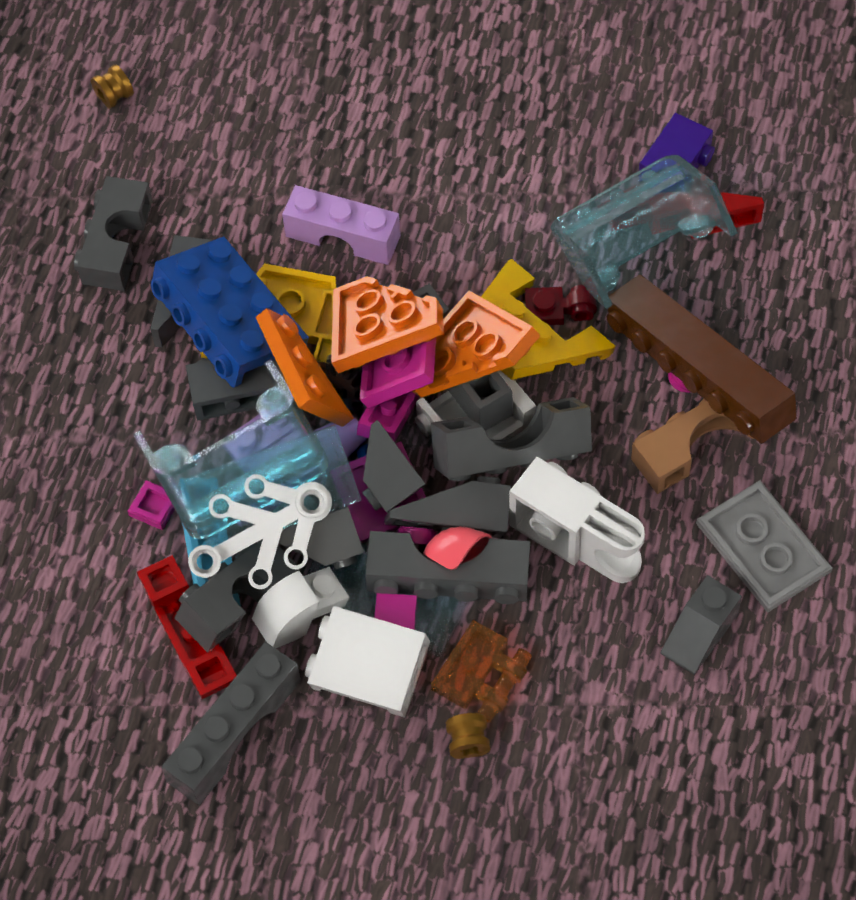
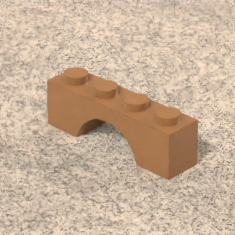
[631,399,754,494]

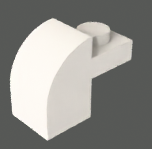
[252,567,350,648]

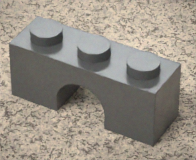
[74,176,153,291]
[175,539,301,653]

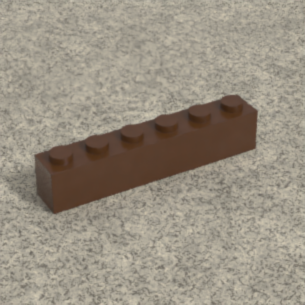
[606,274,797,444]

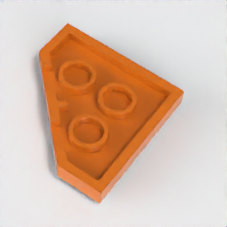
[331,276,444,373]
[412,291,541,398]

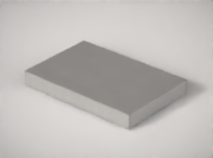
[696,480,832,613]

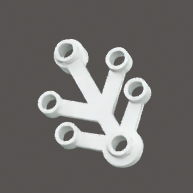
[188,474,332,589]

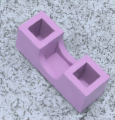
[282,185,401,265]

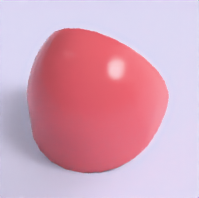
[423,527,492,570]

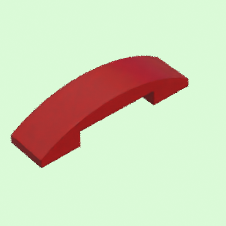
[137,555,237,699]

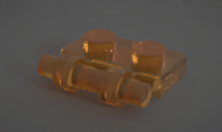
[431,620,532,723]

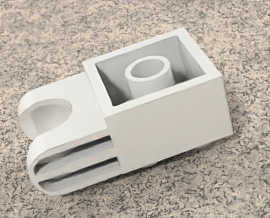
[509,457,645,583]

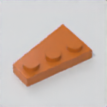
[255,308,354,427]

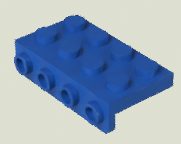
[151,236,309,388]

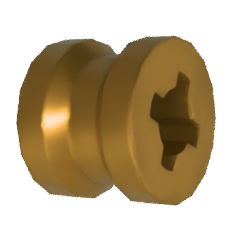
[91,64,134,109]
[446,713,490,759]

